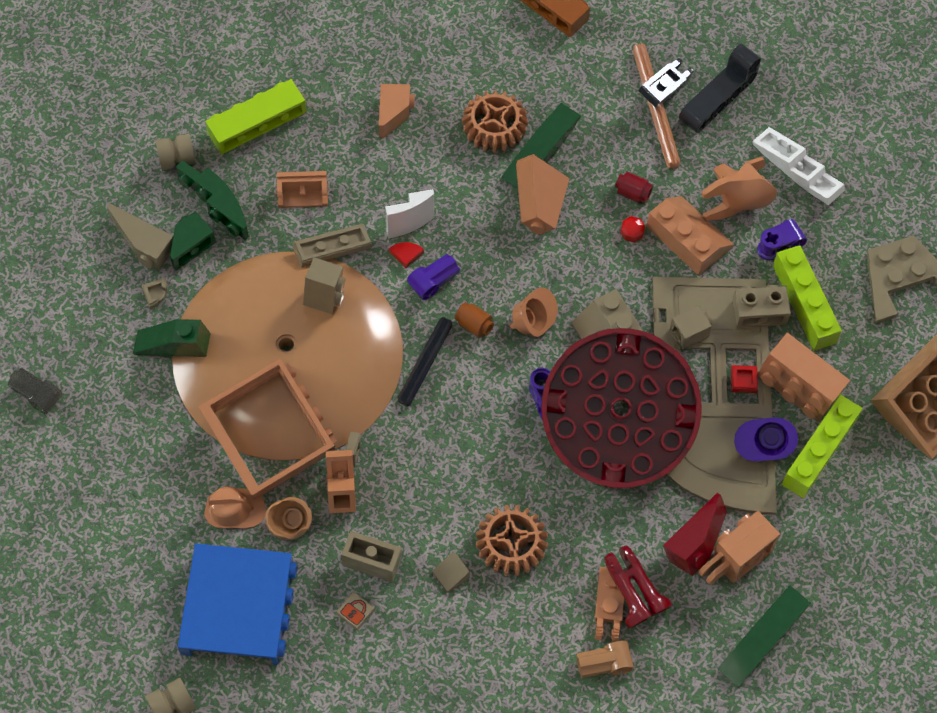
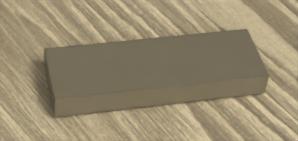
[292,224,372,267]

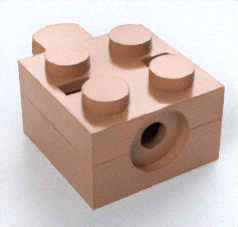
[698,511,780,585]

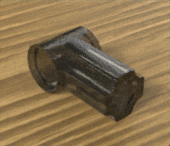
[8,367,63,415]

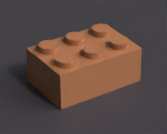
[758,333,850,423]

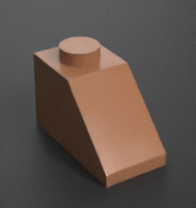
[379,84,415,138]

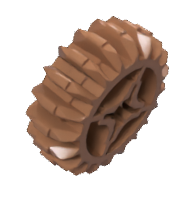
[462,89,528,154]
[476,504,548,576]

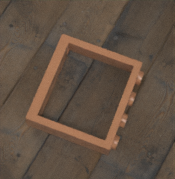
[198,358,337,500]

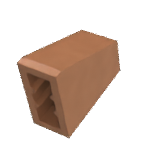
[516,154,569,234]

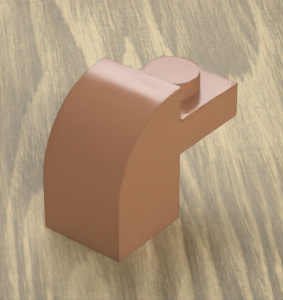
[326,450,356,513]

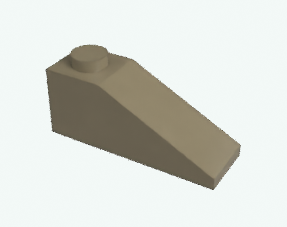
[107,203,173,270]

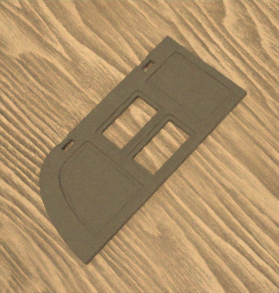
[652,277,777,514]

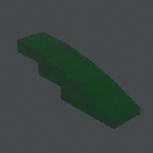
[501,103,582,189]
[718,586,811,687]

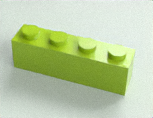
[205,79,307,155]
[773,245,842,351]
[782,394,863,499]

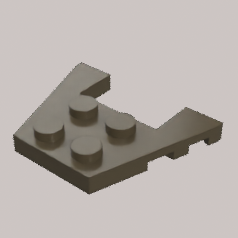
[867,235,937,324]

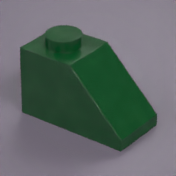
[170,211,216,271]

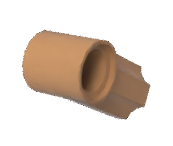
[576,641,634,678]

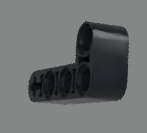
[678,43,761,133]

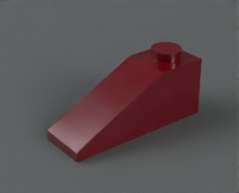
[663,493,727,576]

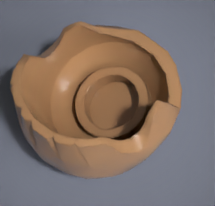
[265,497,312,541]

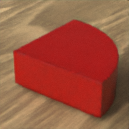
[389,242,424,268]

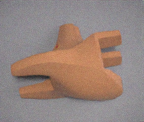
[702,157,777,221]

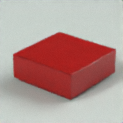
[730,365,758,393]

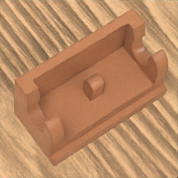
[277,171,328,208]

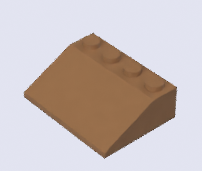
[870,334,937,459]

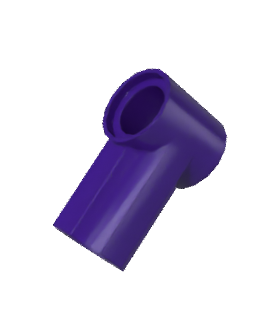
[406,254,460,300]

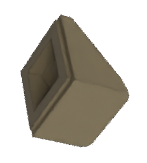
[432,552,470,593]

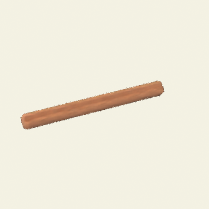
[633,43,680,169]

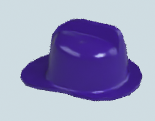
[734,417,798,461]

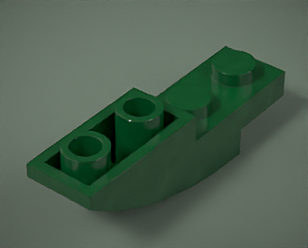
[176,160,249,240]

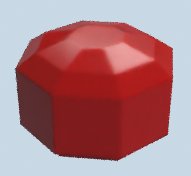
[620,216,645,243]

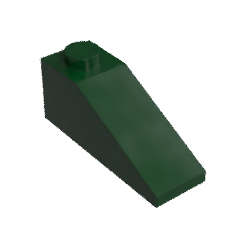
[133,319,211,357]

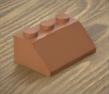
[646,196,734,276]

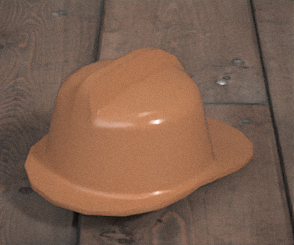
[510,287,558,337]
[204,486,266,529]

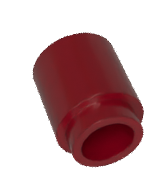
[615,171,653,203]

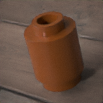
[455,302,494,338]

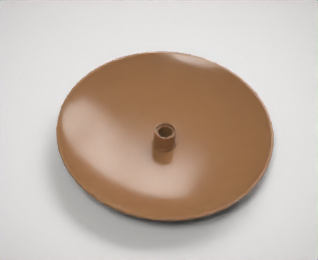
[172,252,403,460]

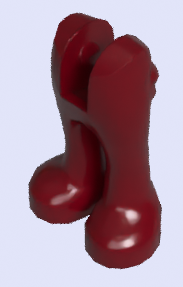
[604,545,673,629]

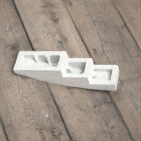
[753,127,845,205]

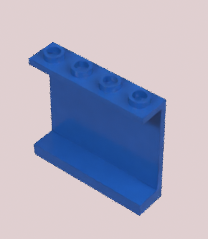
[178,543,297,665]

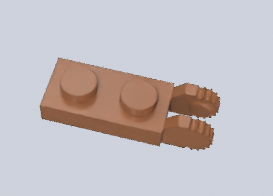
[594,567,624,642]

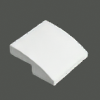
[385,189,434,239]

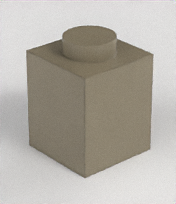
[670,306,712,350]

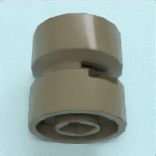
[155,133,196,171]
[145,677,196,713]

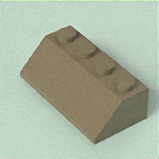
[572,289,643,405]

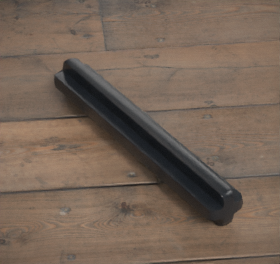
[398,317,452,407]

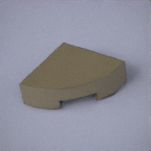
[141,277,168,310]

